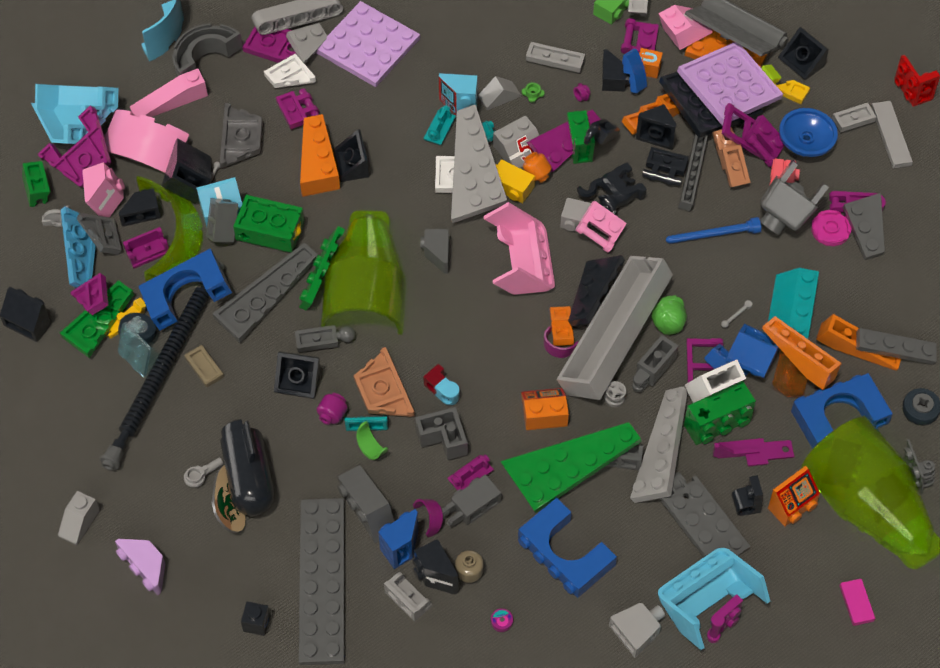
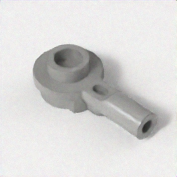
[184,457,223,487]

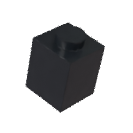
[241,601,271,636]

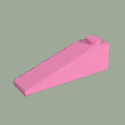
[130,69,208,117]

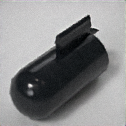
[220,419,274,516]

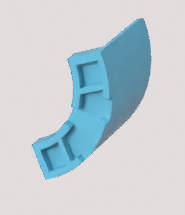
[141,0,184,61]

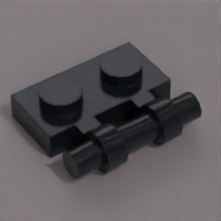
[642,147,689,186]

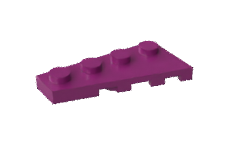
[526,109,601,172]

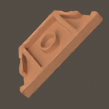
[354,347,414,417]

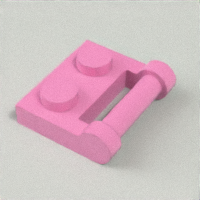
[575,201,627,253]

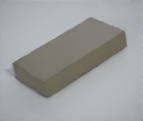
[184,345,224,388]

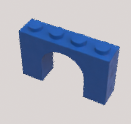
[138,249,232,331]
[791,373,893,453]
[518,498,617,598]

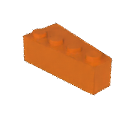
[300,114,340,197]

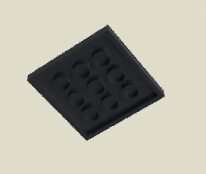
[659,72,763,138]

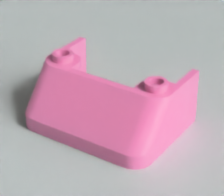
[484,202,555,295]

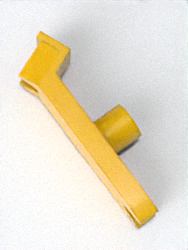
[108,298,146,339]

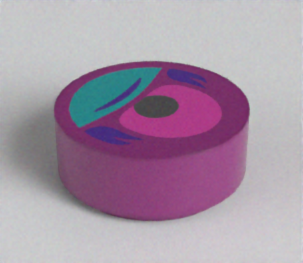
[491,609,513,632]

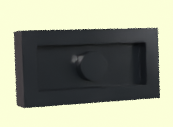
[731,475,763,516]

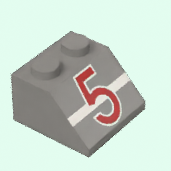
[493,115,539,169]

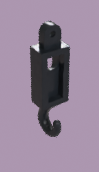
[584,119,620,145]

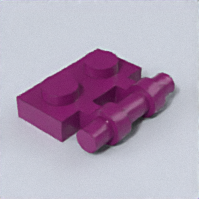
[276,88,319,130]

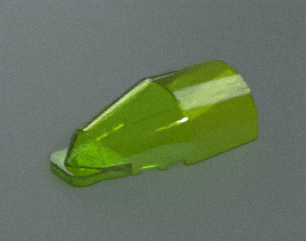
[320,210,405,335]
[801,416,940,569]

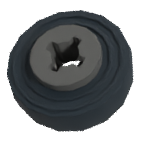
[902,388,940,425]

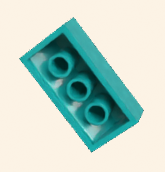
[768,268,819,339]

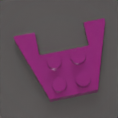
[38,105,111,188]

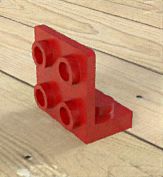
[894,55,940,107]

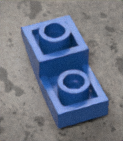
[622,49,647,93]

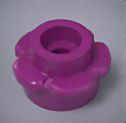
[573,83,590,101]

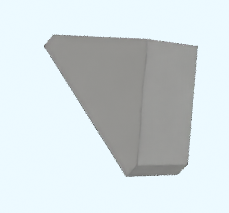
[478,76,521,110]

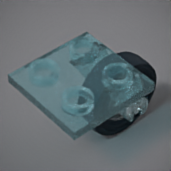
[117,313,156,377]

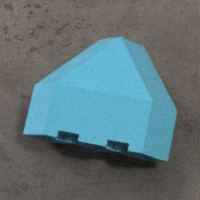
[31,84,119,144]

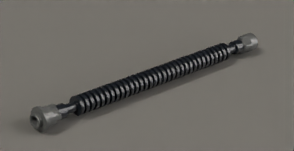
[100,260,225,471]

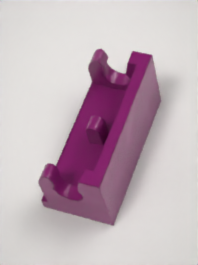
[123,227,171,269]

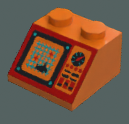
[521,388,569,430]
[768,466,820,527]

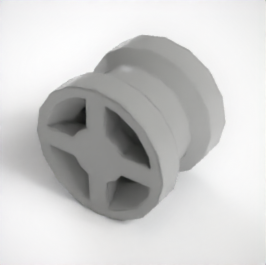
[604,381,626,407]

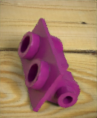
[447,455,494,491]

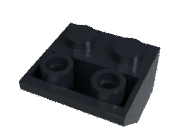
[0,287,51,342]

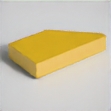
[775,80,810,104]

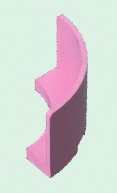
[104,110,189,173]

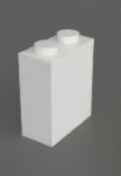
[685,360,746,403]

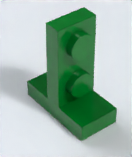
[567,110,595,164]

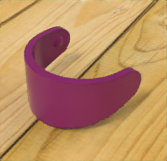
[543,326,579,358]
[413,499,443,537]

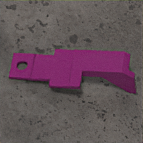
[713,438,795,467]

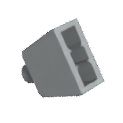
[609,603,665,658]

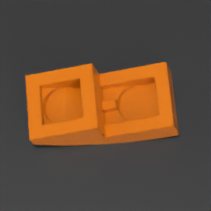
[550,306,574,346]

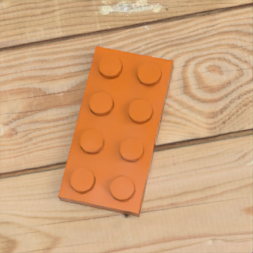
[685,30,768,68]

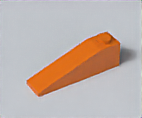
[816,314,901,371]
[762,316,841,390]

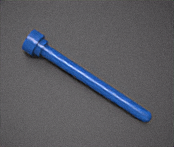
[666,217,761,244]

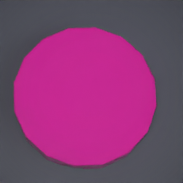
[811,210,851,246]

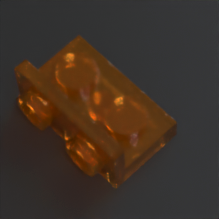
[772,351,807,397]

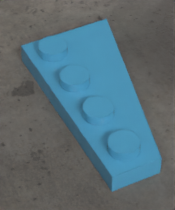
[61,207,96,288]

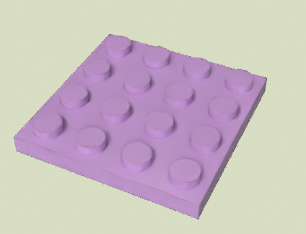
[316,1,420,87]
[677,42,783,125]

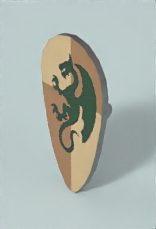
[211,465,246,533]

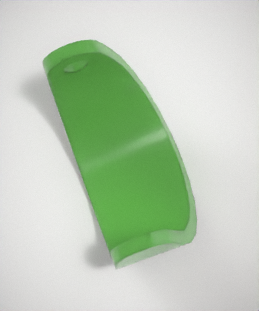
[356,421,388,460]

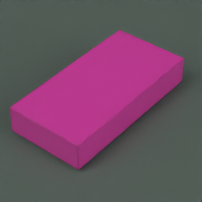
[839,579,875,626]

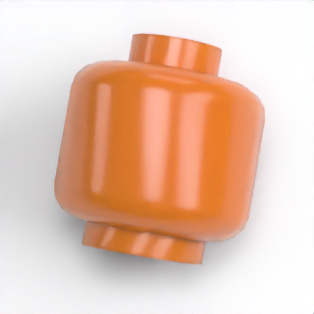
[523,152,552,182]

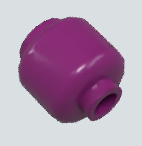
[316,393,348,425]

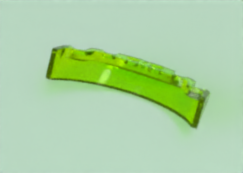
[136,176,203,282]

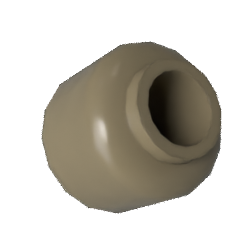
[455,550,483,583]

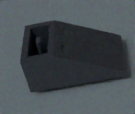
[161,138,211,204]

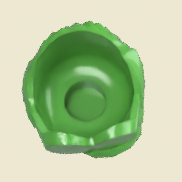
[652,295,687,336]

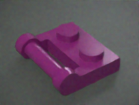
[621,18,659,54]
[744,115,784,167]
[707,594,743,643]

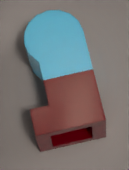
[423,364,460,405]

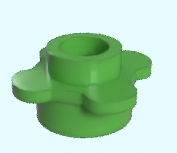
[522,82,544,102]

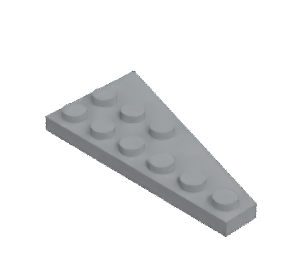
[451,105,508,223]

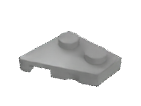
[286,23,327,64]

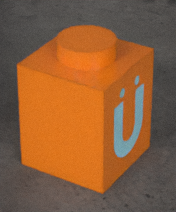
[639,48,663,79]

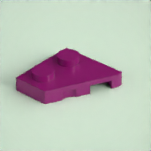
[70,273,108,315]

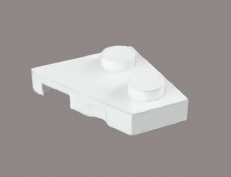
[264,54,316,88]

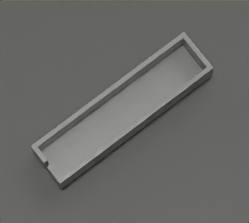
[556,256,673,400]

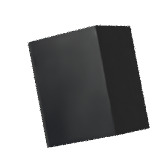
[778,27,829,80]
[636,104,677,150]
[333,129,369,182]
[274,351,321,398]

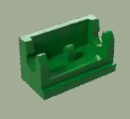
[22,161,50,207]

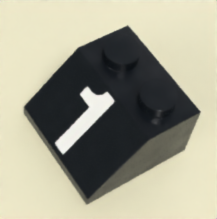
[412,539,459,595]

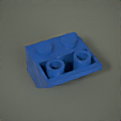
[726,324,779,378]
[378,509,419,570]

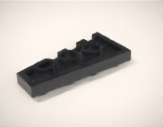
[568,255,625,326]

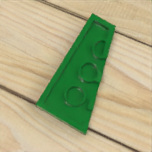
[299,226,345,311]
[60,280,134,358]

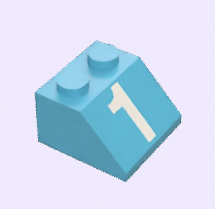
[197,177,242,227]

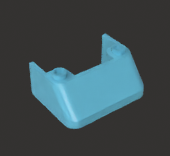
[658,548,770,650]

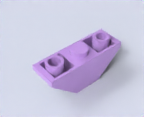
[115,539,165,595]

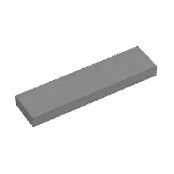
[871,101,913,169]

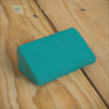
[345,416,388,431]

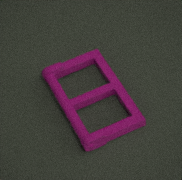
[721,103,767,160]
[686,338,724,395]

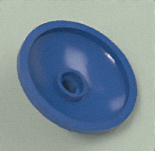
[779,108,838,157]

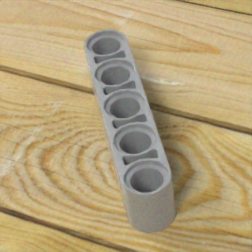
[251,0,343,35]

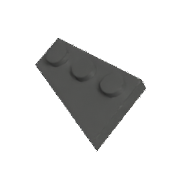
[843,193,885,260]

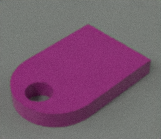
[243,27,297,63]

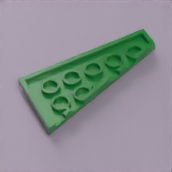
[500,422,642,513]

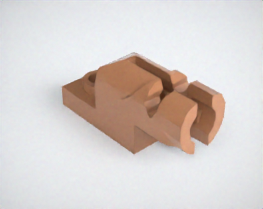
[712,128,751,188]

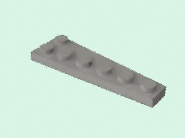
[630,386,688,503]

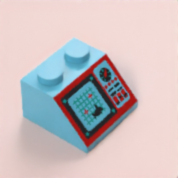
[439,73,477,116]

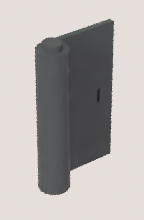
[685,0,788,56]

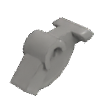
[42,205,71,227]

